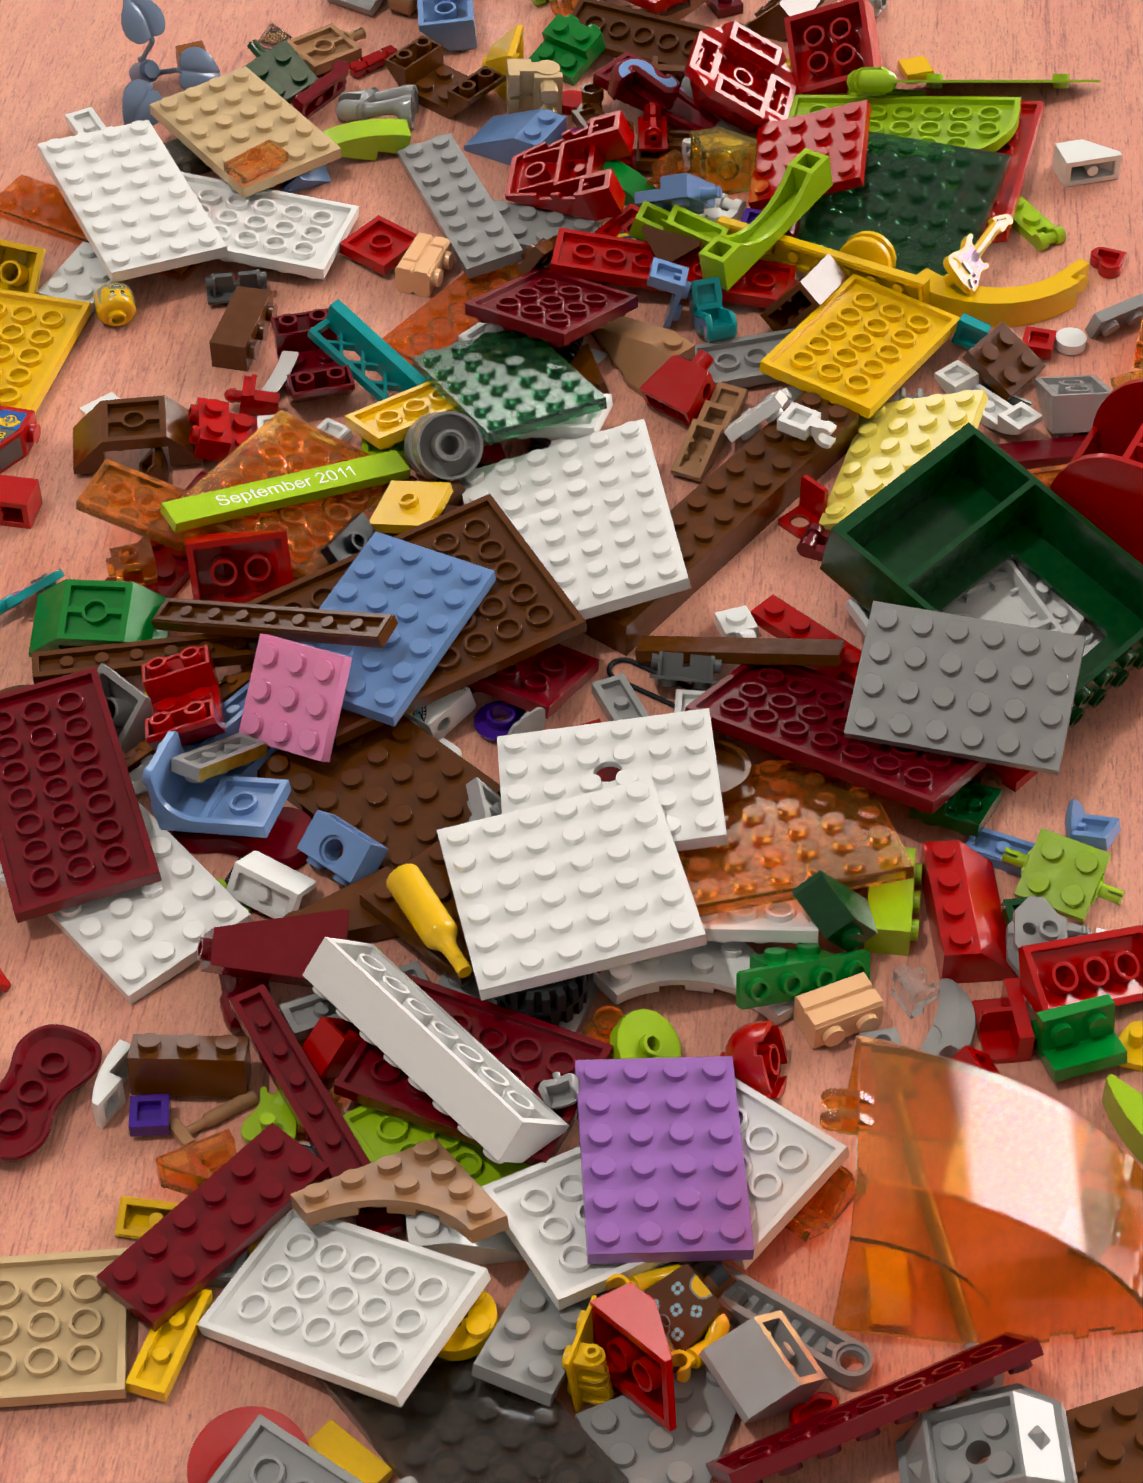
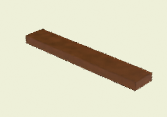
[635,635,845,667]

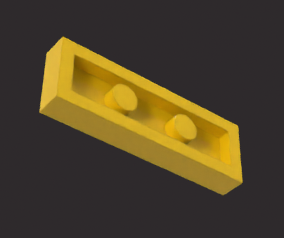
[125,1288,213,1402]

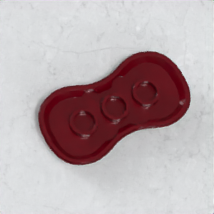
[167,807,313,870]
[0,1024,102,1162]

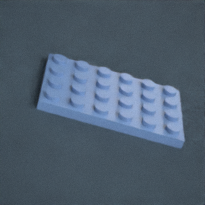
[295,531,496,727]

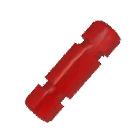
[349,45,397,78]

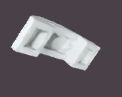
[934,360,1043,435]

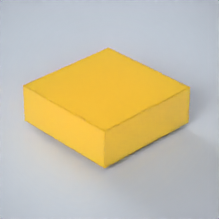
[897,55,934,80]

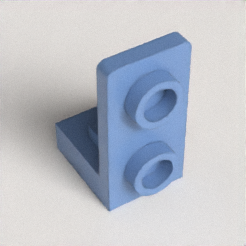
[646,257,691,329]

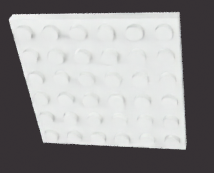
[437,777,707,1001]

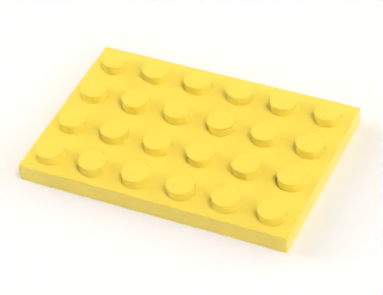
[819,389,988,531]

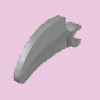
[911,978,976,1077]

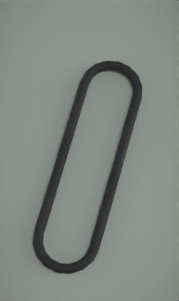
[607,657,702,709]

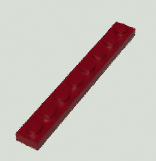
[229,983,406,1237]

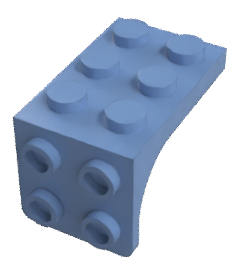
[142,731,292,838]

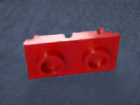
[638,102,668,153]

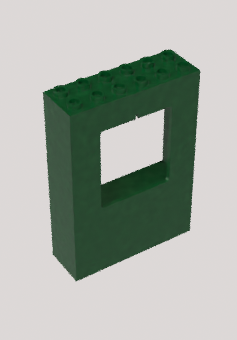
[820,422,1143,728]

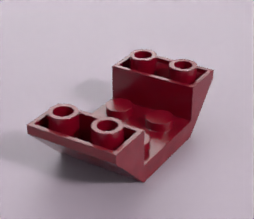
[270,308,355,404]

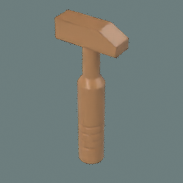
[171,1089,258,1153]

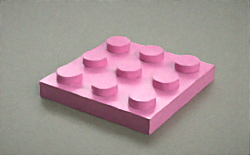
[239,634,352,762]

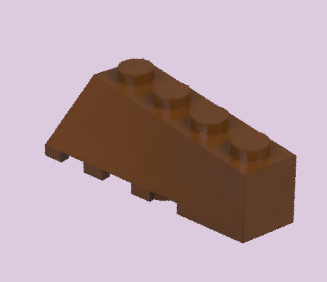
[745,0,825,41]

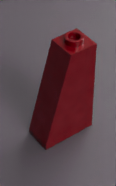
[197,909,350,987]

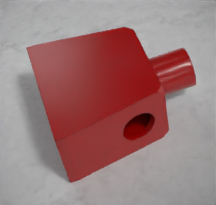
[639,350,716,427]

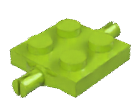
[1001,828,1125,924]

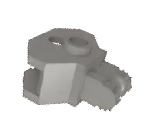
[1006,896,1092,978]

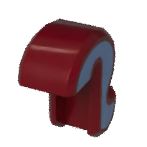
[607,57,680,110]

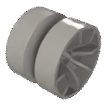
[404,411,483,480]

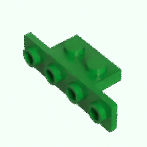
[736,943,870,1010]

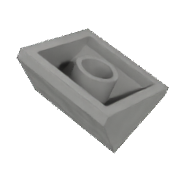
[97,663,153,755]

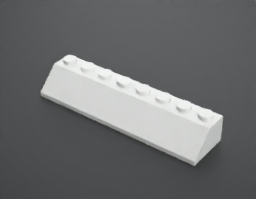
[302,937,569,1164]

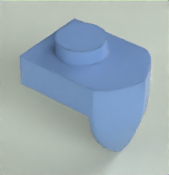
[1064,799,1121,850]

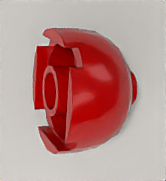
[720,1020,788,1099]

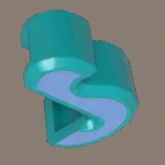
[688,277,738,342]

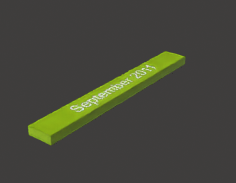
[160,450,411,533]

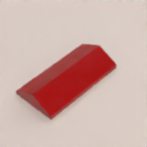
[1018,925,1143,1014]

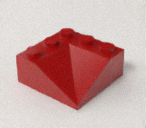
[784,0,882,95]

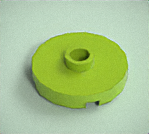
[610,1009,681,1059]

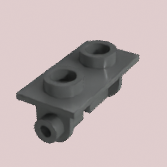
[205,269,268,305]
[650,651,722,690]

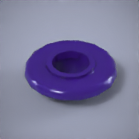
[474,701,526,742]

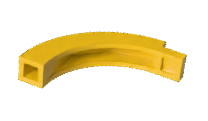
[917,258,1090,328]

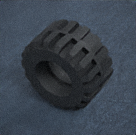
[494,974,589,1026]

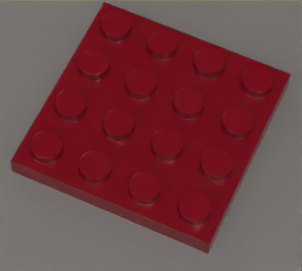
[465,266,638,347]

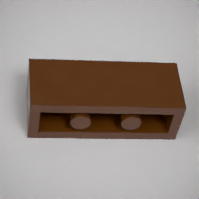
[209,286,278,372]
[127,1033,252,1097]

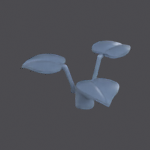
[121,0,221,126]

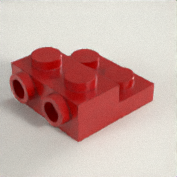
[188,397,260,468]

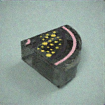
[258,22,293,50]

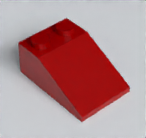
[185,530,294,603]
[590,1282,677,1432]

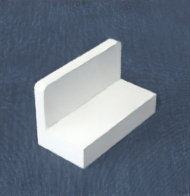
[226,851,316,919]

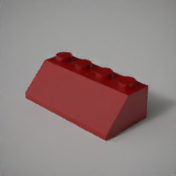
[920,840,1016,983]

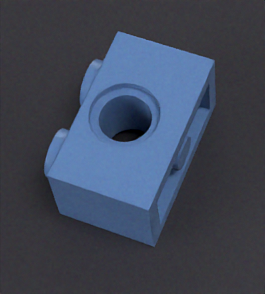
[297,810,389,887]

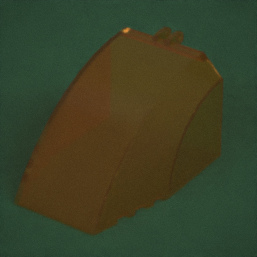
[820,1035,1143,1344]

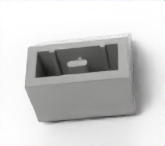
[699,1310,827,1424]

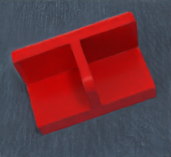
[972,977,1035,1065]

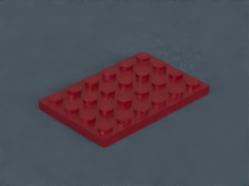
[333,973,613,1166]

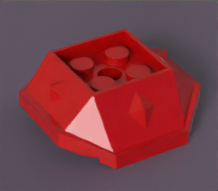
[684,21,796,133]

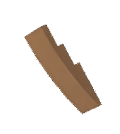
[670,382,748,482]

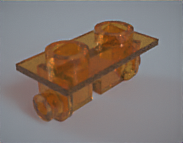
[646,150,692,189]

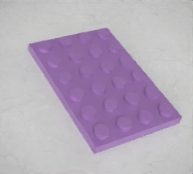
[575,1056,754,1264]

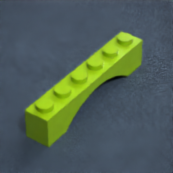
[699,148,833,291]

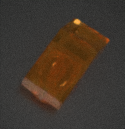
[785,1166,864,1242]

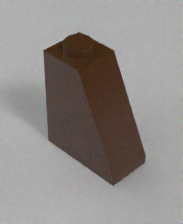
[760,253,848,331]

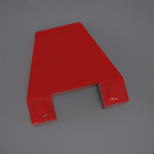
[504,110,635,221]

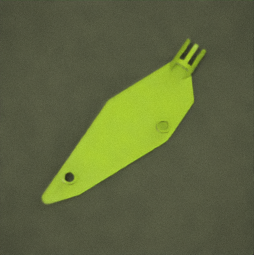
[846,67,1101,96]

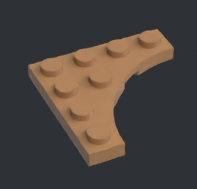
[290,1138,509,1244]

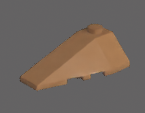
[590,316,695,398]

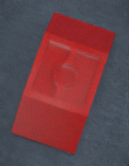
[141,644,226,751]

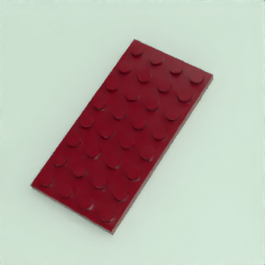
[685,664,989,814]
[0,667,162,923]

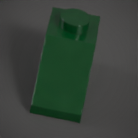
[792,870,878,952]

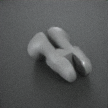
[335,85,419,129]

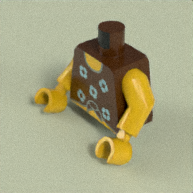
[605,1262,737,1383]

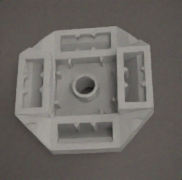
[896,1383,1078,1483]

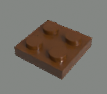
[962,321,1046,401]

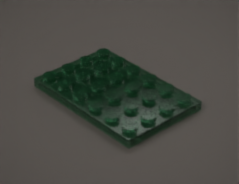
[412,330,607,444]

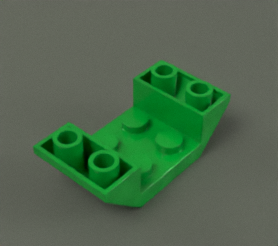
[28,579,169,657]

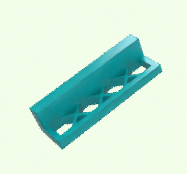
[307,299,427,402]

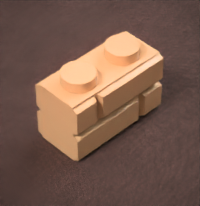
[395,232,455,298]
[793,972,884,1049]

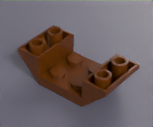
[385,35,506,119]
[73,395,203,474]

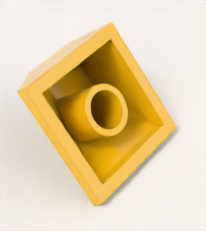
[482,24,524,101]
[0,239,46,294]

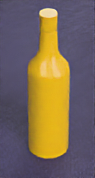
[386,864,472,978]

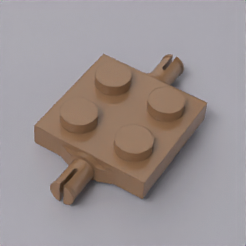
[287,23,366,76]

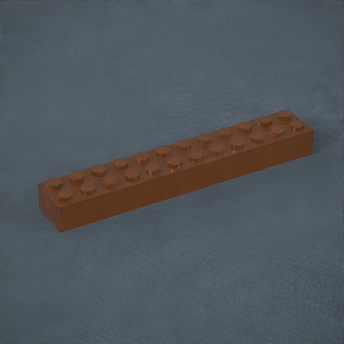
[583,391,860,656]

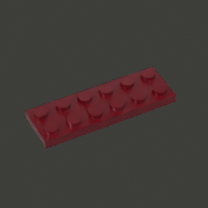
[96,1123,330,1332]

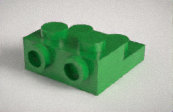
[528,14,606,86]

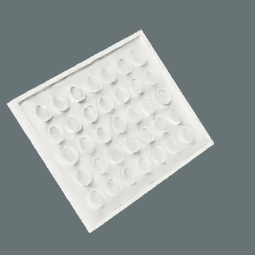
[459,419,691,620]

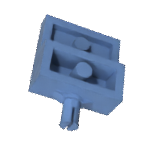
[635,173,723,214]

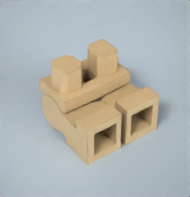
[506,59,563,115]

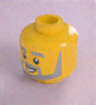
[94,281,136,326]

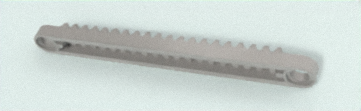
[656,1260,873,1388]

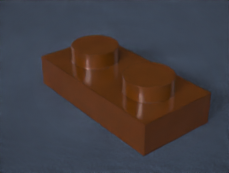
[518,235,557,274]

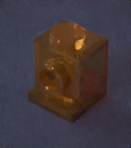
[105,536,158,586]

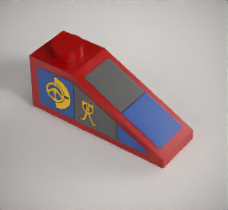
[0,405,41,474]

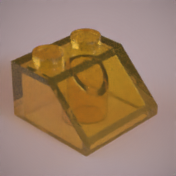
[690,127,757,195]

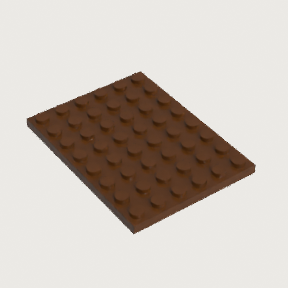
[247,494,587,746]

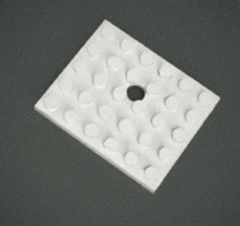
[497,708,728,851]

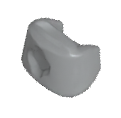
[538,1072,580,1110]

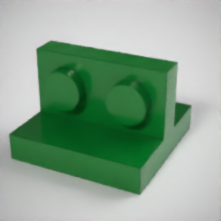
[1031,994,1127,1082]

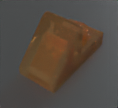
[155,1129,237,1195]

